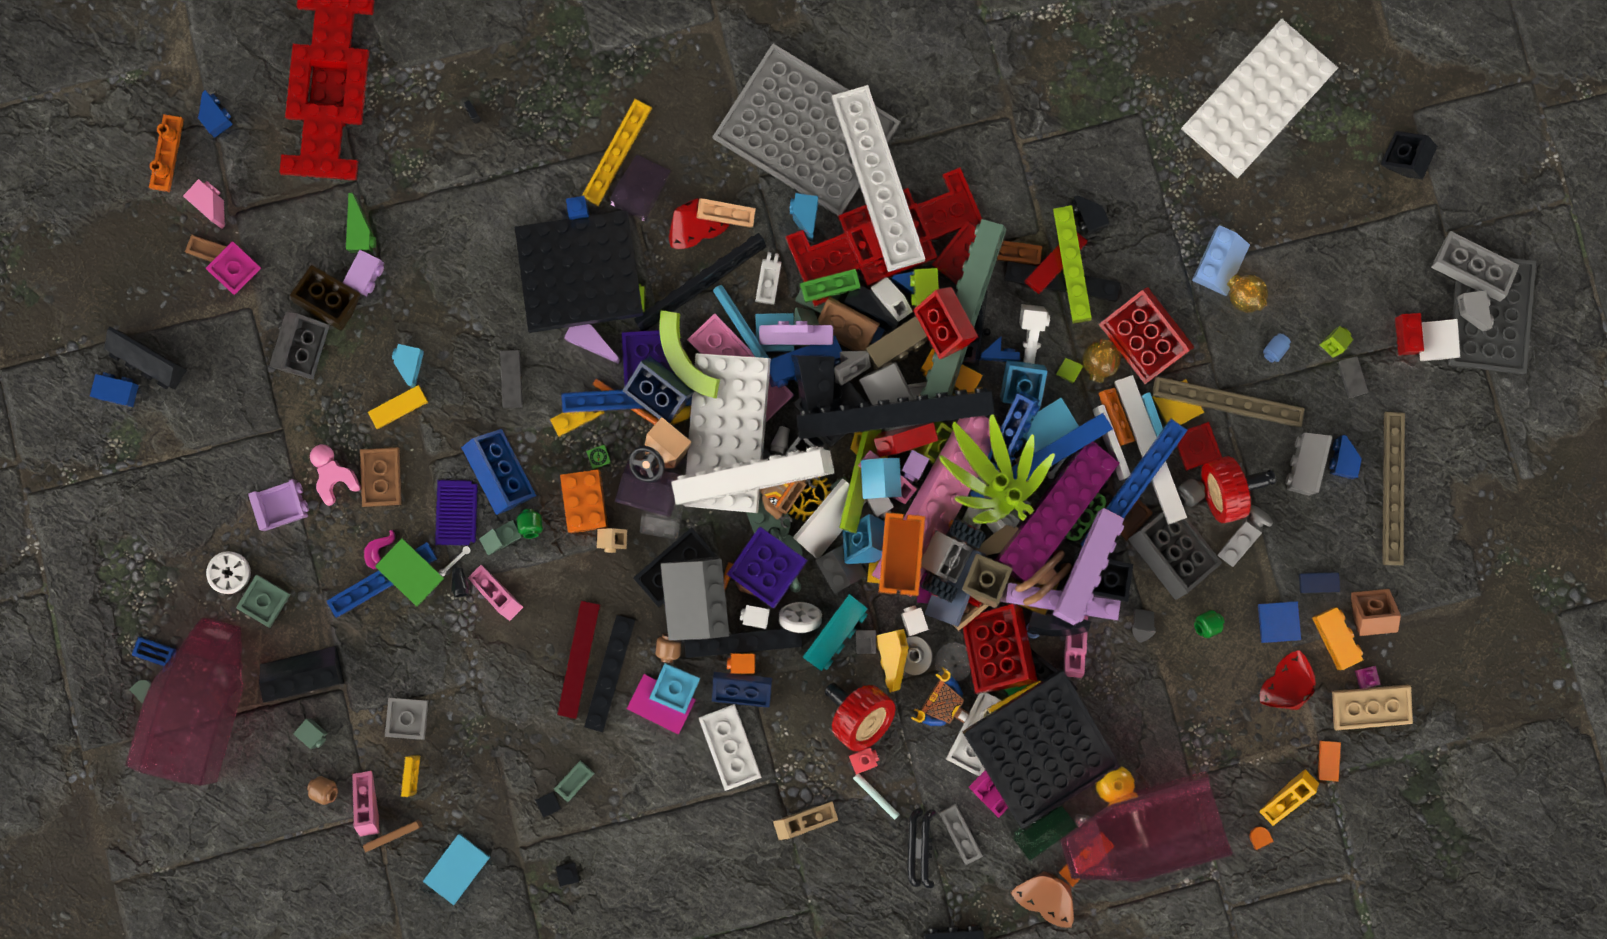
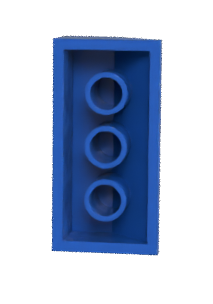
[461,429,536,515]

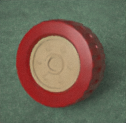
[1201,456,1276,523]
[825,683,895,751]

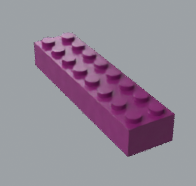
[994,441,1119,583]

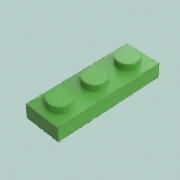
[800,269,861,303]

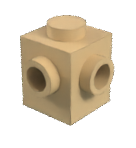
[597,528,627,553]

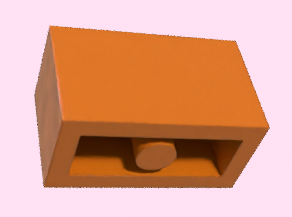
[727,654,756,674]

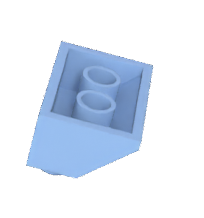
[1192,225,1250,296]

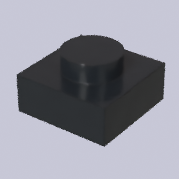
[556,862,579,886]

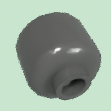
[1177,478,1205,507]

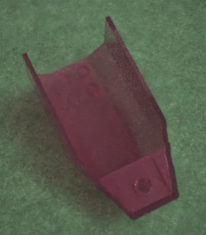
[125,617,243,786]
[1060,771,1234,882]

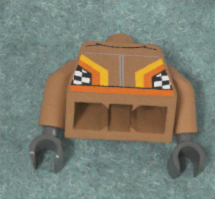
[759,477,819,528]

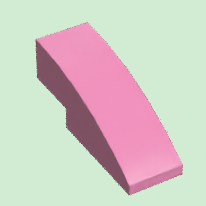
[1063,616,1088,678]

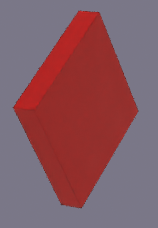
[1176,422,1222,471]

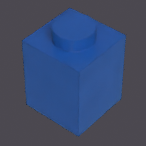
[566,196,589,220]

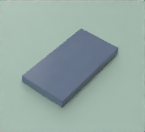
[925,549,986,627]

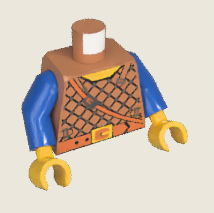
[911,667,969,726]

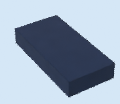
[1299,573,1340,593]

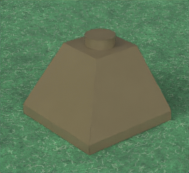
[962,553,1013,608]

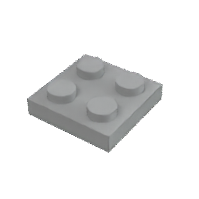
[385,698,428,740]

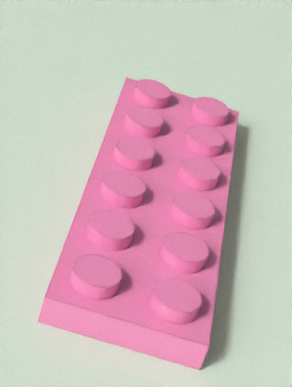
[687,314,794,422]

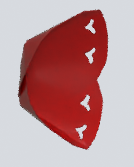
[669,198,730,249]
[1260,650,1316,710]

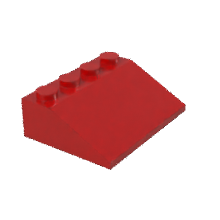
[1099,287,1194,384]
[963,604,1037,694]

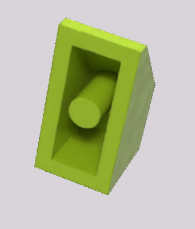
[1319,326,1354,358]

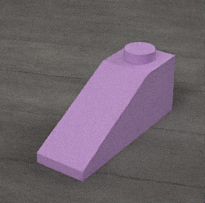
[564,324,620,363]

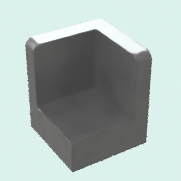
[856,630,876,654]

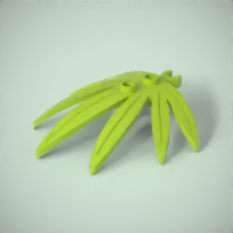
[939,415,1055,523]

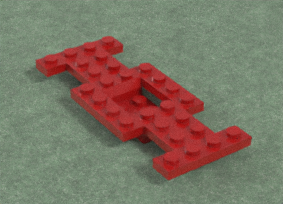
[279,0,375,180]
[785,168,982,307]

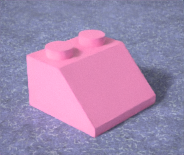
[183,179,225,229]

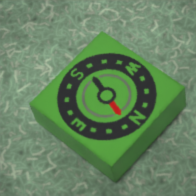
[586,445,611,470]

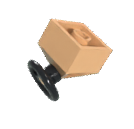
[629,417,691,483]

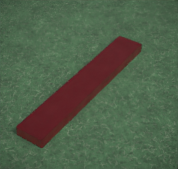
[557,601,600,719]

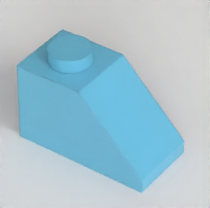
[392,344,424,388]

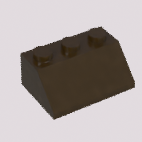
[290,265,360,332]

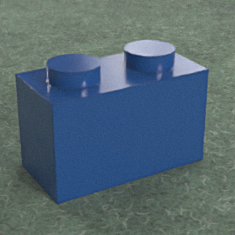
[90,372,139,407]

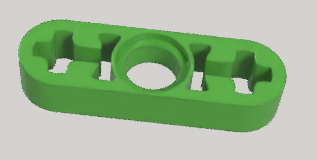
[1065,493,1106,541]

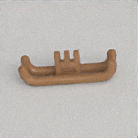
[1015,550,1072,606]

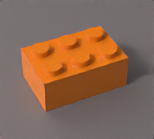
[560,469,608,534]

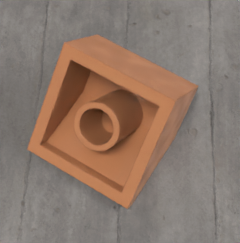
[1351,589,1401,636]

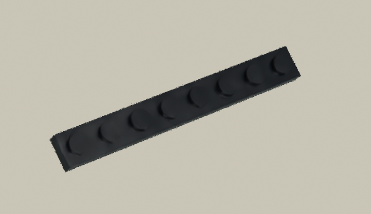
[634,233,767,331]

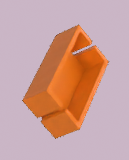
[878,513,925,596]

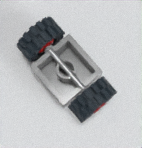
[920,519,986,603]

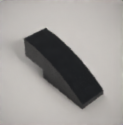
[1027,611,1092,636]

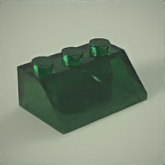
[1012,805,1078,861]

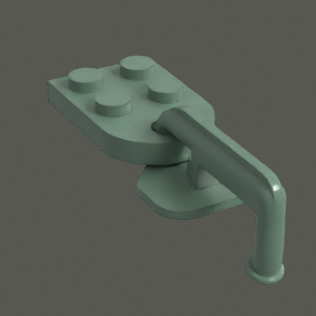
[746,492,803,593]

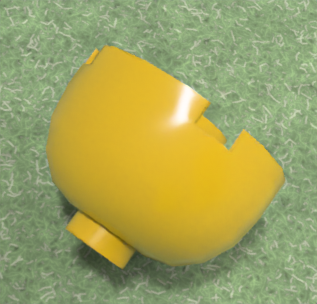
[1095,766,1135,804]

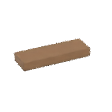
[363,820,423,852]

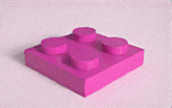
[206,241,261,295]

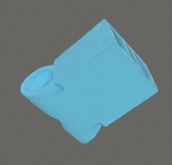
[1022,398,1079,454]

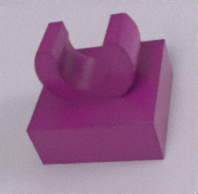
[1355,666,1381,689]

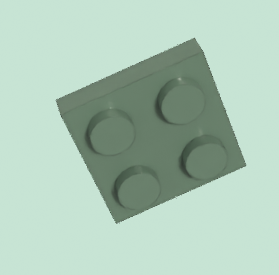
[236,575,291,628]

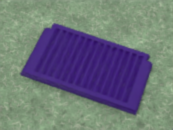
[435,480,478,546]

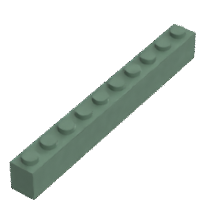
[920,219,1007,397]

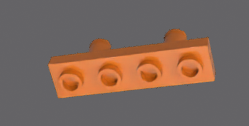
[149,114,184,192]

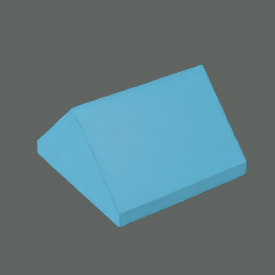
[860,458,902,499]

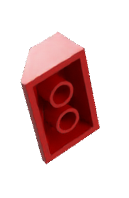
[913,287,978,360]

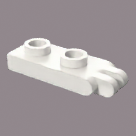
[755,252,782,305]

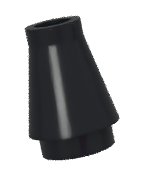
[451,568,470,598]

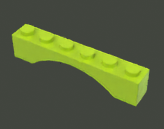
[1053,205,1092,324]

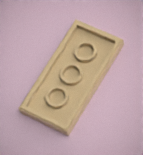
[1332,684,1413,730]

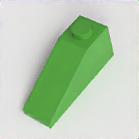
[346,193,376,253]

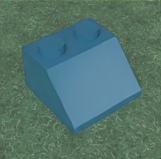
[790,193,818,242]
[842,514,885,564]

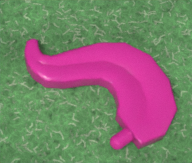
[364,530,396,569]

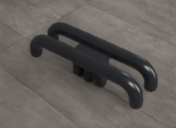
[907,808,936,889]

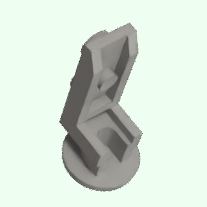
[1217,505,1273,567]

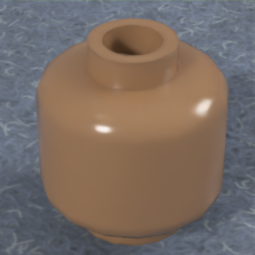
[655,633,682,663]
[307,776,338,805]

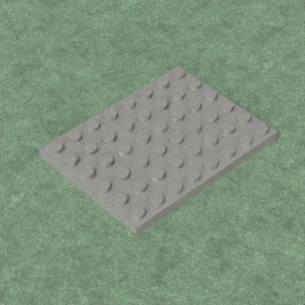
[712,44,901,216]

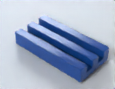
[132,637,176,668]

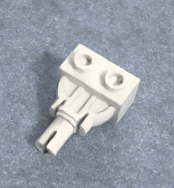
[1019,304,1050,364]

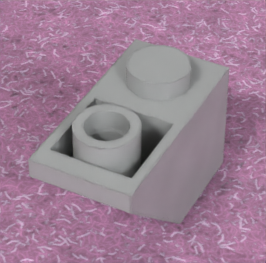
[1457,290,1494,332]

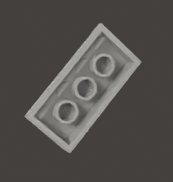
[1431,231,1519,302]
[859,362,919,431]

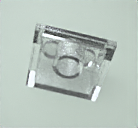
[640,491,685,540]

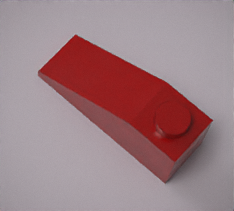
[874,422,939,457]

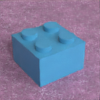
[1000,360,1047,407]

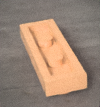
[697,198,756,228]

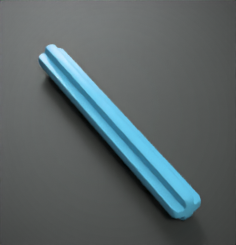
[713,285,769,358]

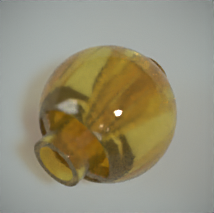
[1227,274,1268,313]
[1082,339,1121,383]

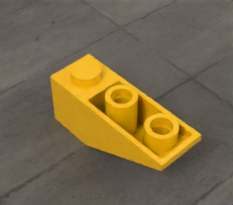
[876,629,909,692]

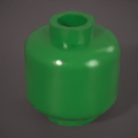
[517,509,543,539]
[1194,610,1224,638]

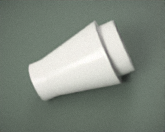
[769,426,790,456]

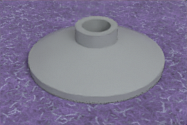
[904,636,932,675]

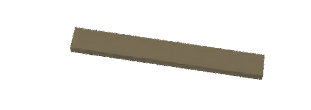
[1152,377,1305,428]
[1383,412,1405,566]

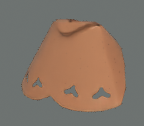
[1011,872,1074,928]

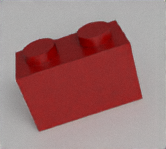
[1395,313,1424,356]

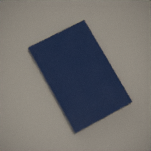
[712,672,772,708]

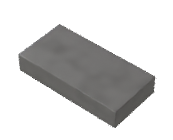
[1337,356,1368,398]

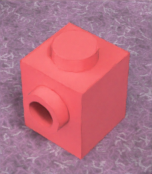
[848,747,879,774]

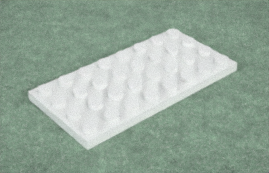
[1181,19,1338,179]
[683,353,771,513]

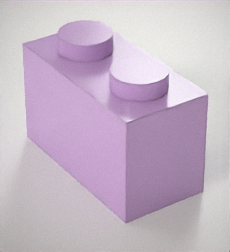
[343,250,384,297]
[900,450,929,484]

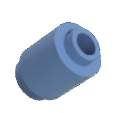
[1263,333,1291,362]

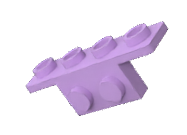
[759,321,833,345]

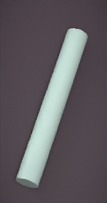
[853,774,900,820]

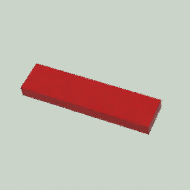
[1025,232,1088,294]

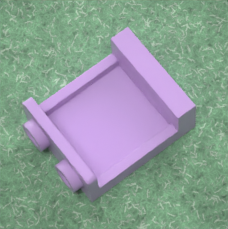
[248,479,309,531]

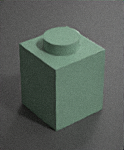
[293,718,328,749]

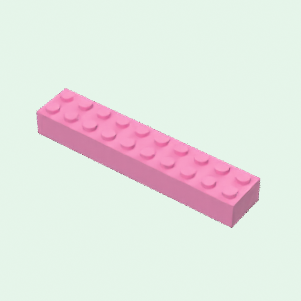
[872,416,1001,597]

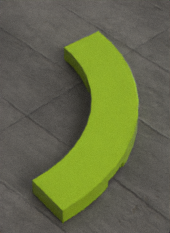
[660,310,720,398]

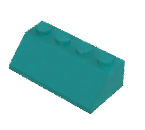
[803,594,868,671]

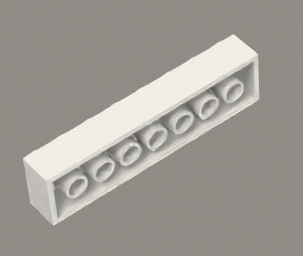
[671,447,834,505]

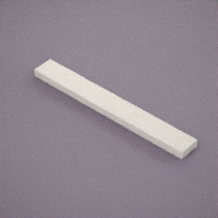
[1114,375,1187,525]

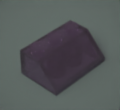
[615,461,682,517]

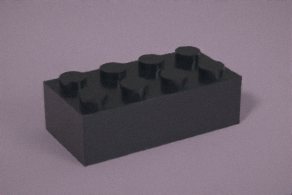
[633,527,717,608]

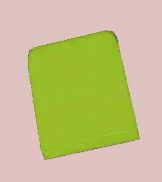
[1056,358,1083,384]

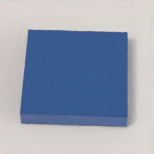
[1258,602,1301,643]

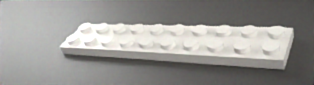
[832,85,925,272]

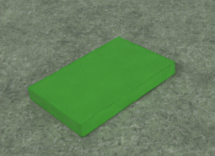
[375,538,445,606]

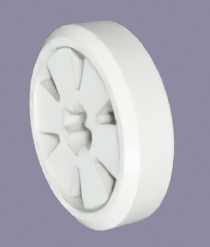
[206,551,251,594]
[779,602,822,633]

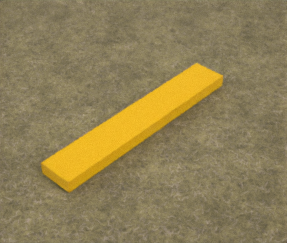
[582,99,652,207]

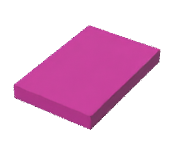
[627,674,696,735]

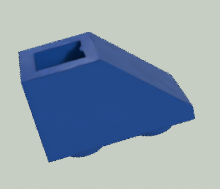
[198,90,233,138]
[1329,435,1362,479]

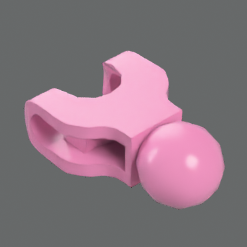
[310,444,361,506]

